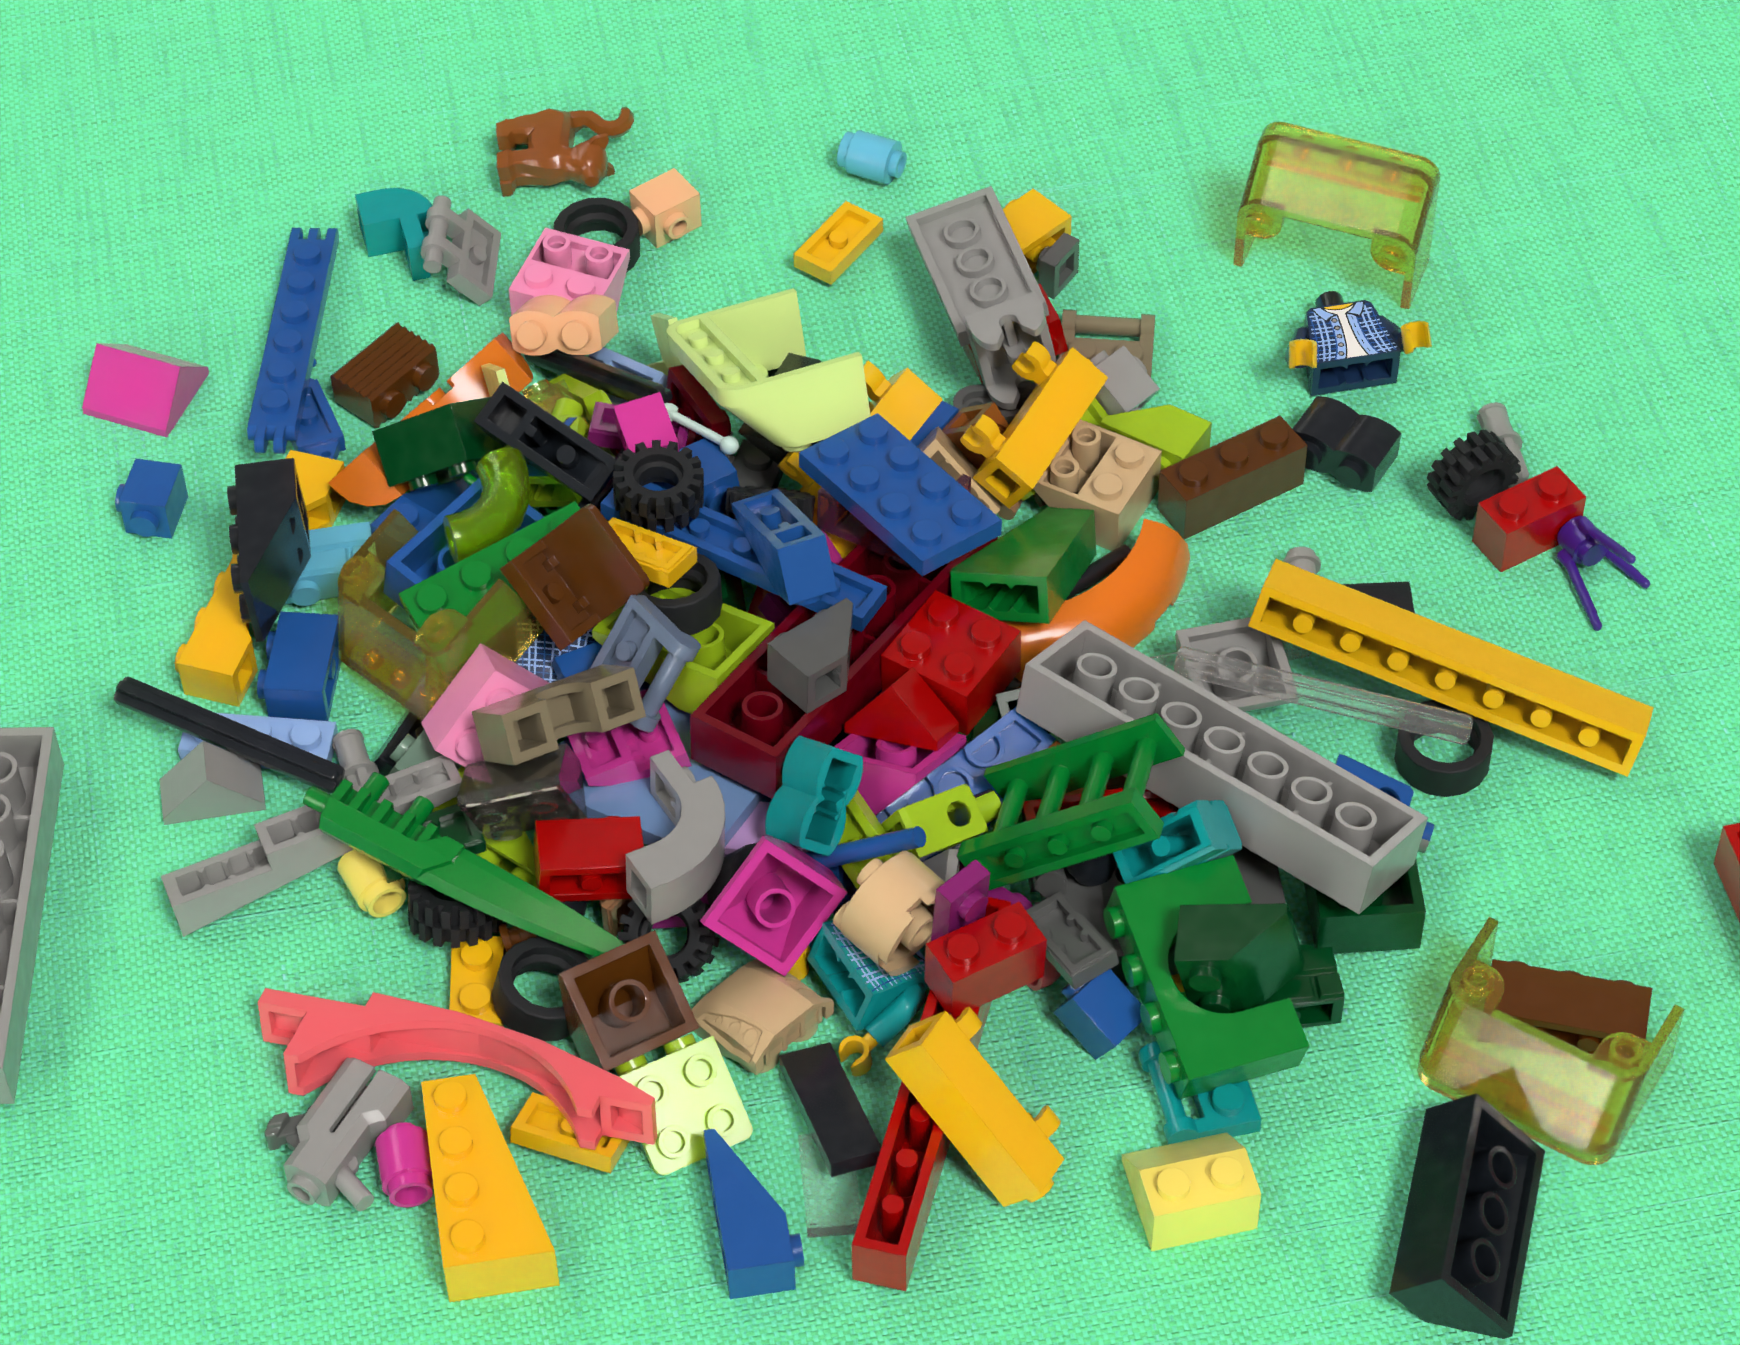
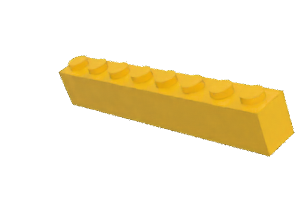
[1248,559,1654,777]

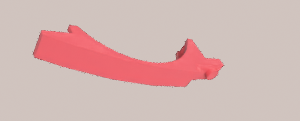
[258,988,657,1150]

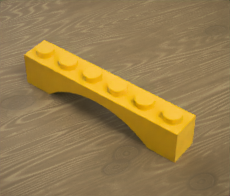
[175,450,346,707]

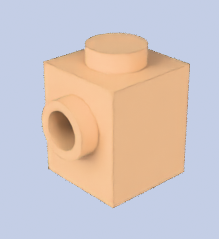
[629,168,702,248]

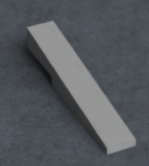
[161,755,466,937]

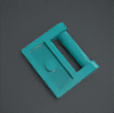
[1138,1041,1262,1145]

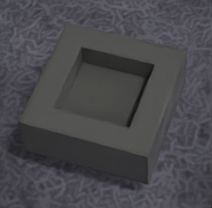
[1036,233,1080,299]

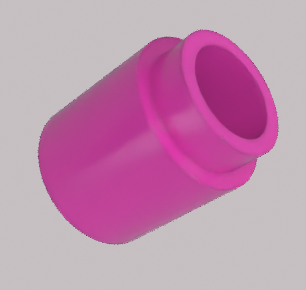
[375,1122,434,1208]

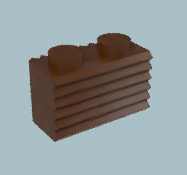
[330,322,440,428]

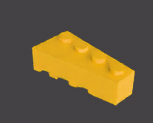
[421,1074,560,1302]

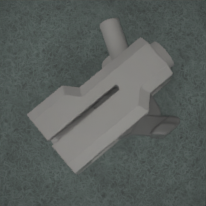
[265,1058,414,1211]

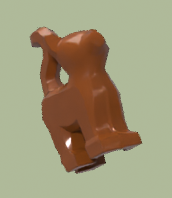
[496,107,634,197]

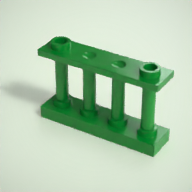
[957,713,1185,891]

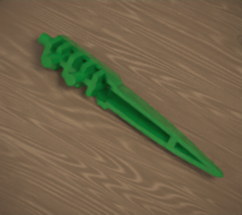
[303,772,625,957]

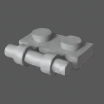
[421,196,501,306]

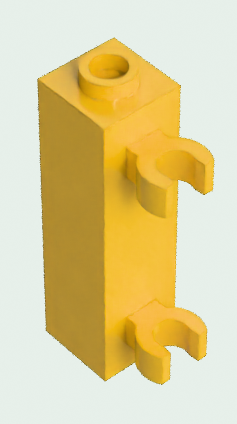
[960,341,1108,509]
[777,361,943,530]
[885,1006,1064,1207]

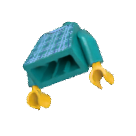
[788,920,928,1077]

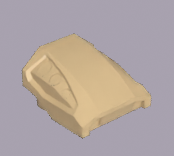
[691,959,834,1075]

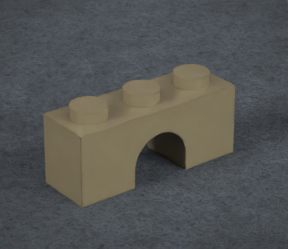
[472,664,646,765]

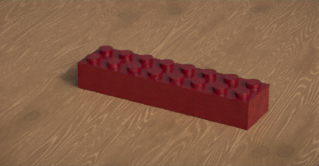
[690,531,998,799]

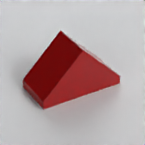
[845,667,959,751]

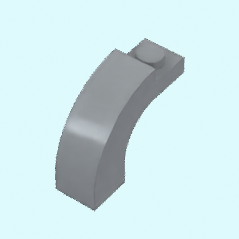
[626,750,725,925]

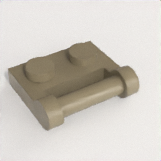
[1059,309,1155,377]

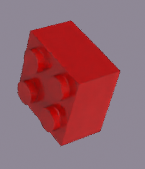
[881,590,1021,735]

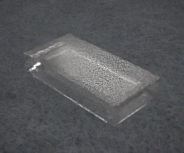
[798,1134,861,1238]

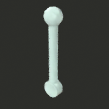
[664,403,739,455]

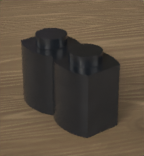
[1293,396,1402,492]

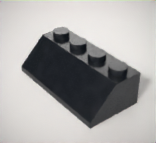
[1389,1093,1545,1339]

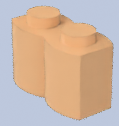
[509,294,619,356]

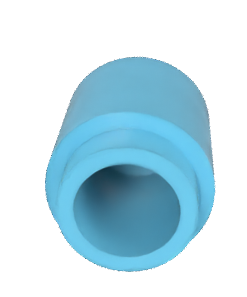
[837,130,907,185]

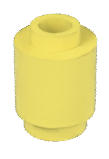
[337,849,406,918]

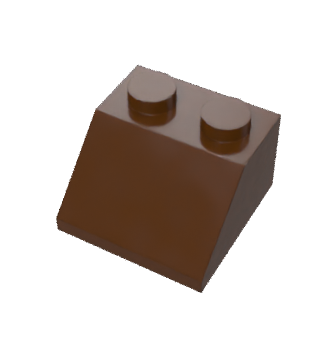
[558,930,700,1071]

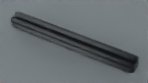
[524,349,673,403]
[114,677,345,794]

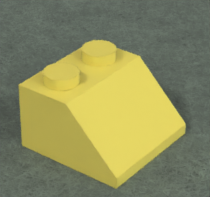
[1122,1132,1261,1252]

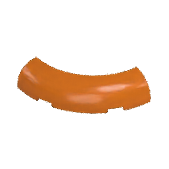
[328,332,533,507]
[1000,519,1190,682]

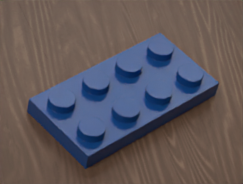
[799,413,1002,576]

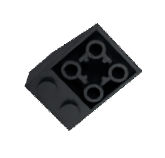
[227,458,311,642]

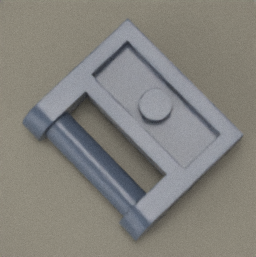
[590,595,701,732]

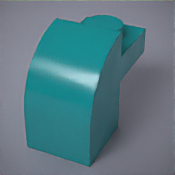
[355,188,433,281]

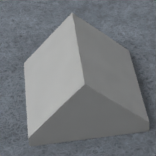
[1175,617,1300,712]

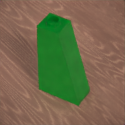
[950,507,1096,624]

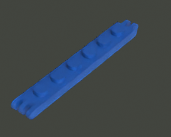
[247,227,339,454]

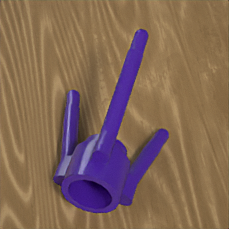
[1556,516,1650,631]

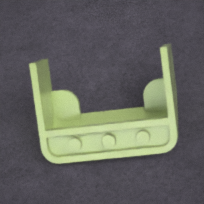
[666,288,871,452]

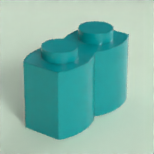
[765,735,863,856]

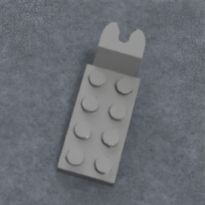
[905,186,1057,410]

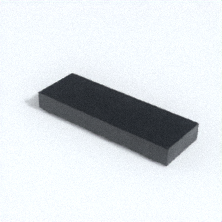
[779,1042,881,1177]

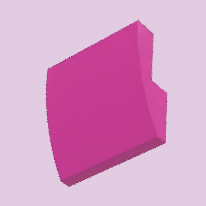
[568,689,692,786]

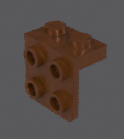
[500,504,650,651]

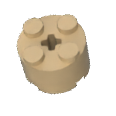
[833,851,945,976]

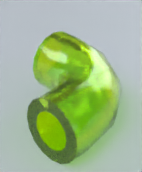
[443,447,532,563]

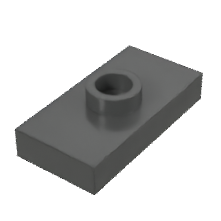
[1026,891,1119,990]

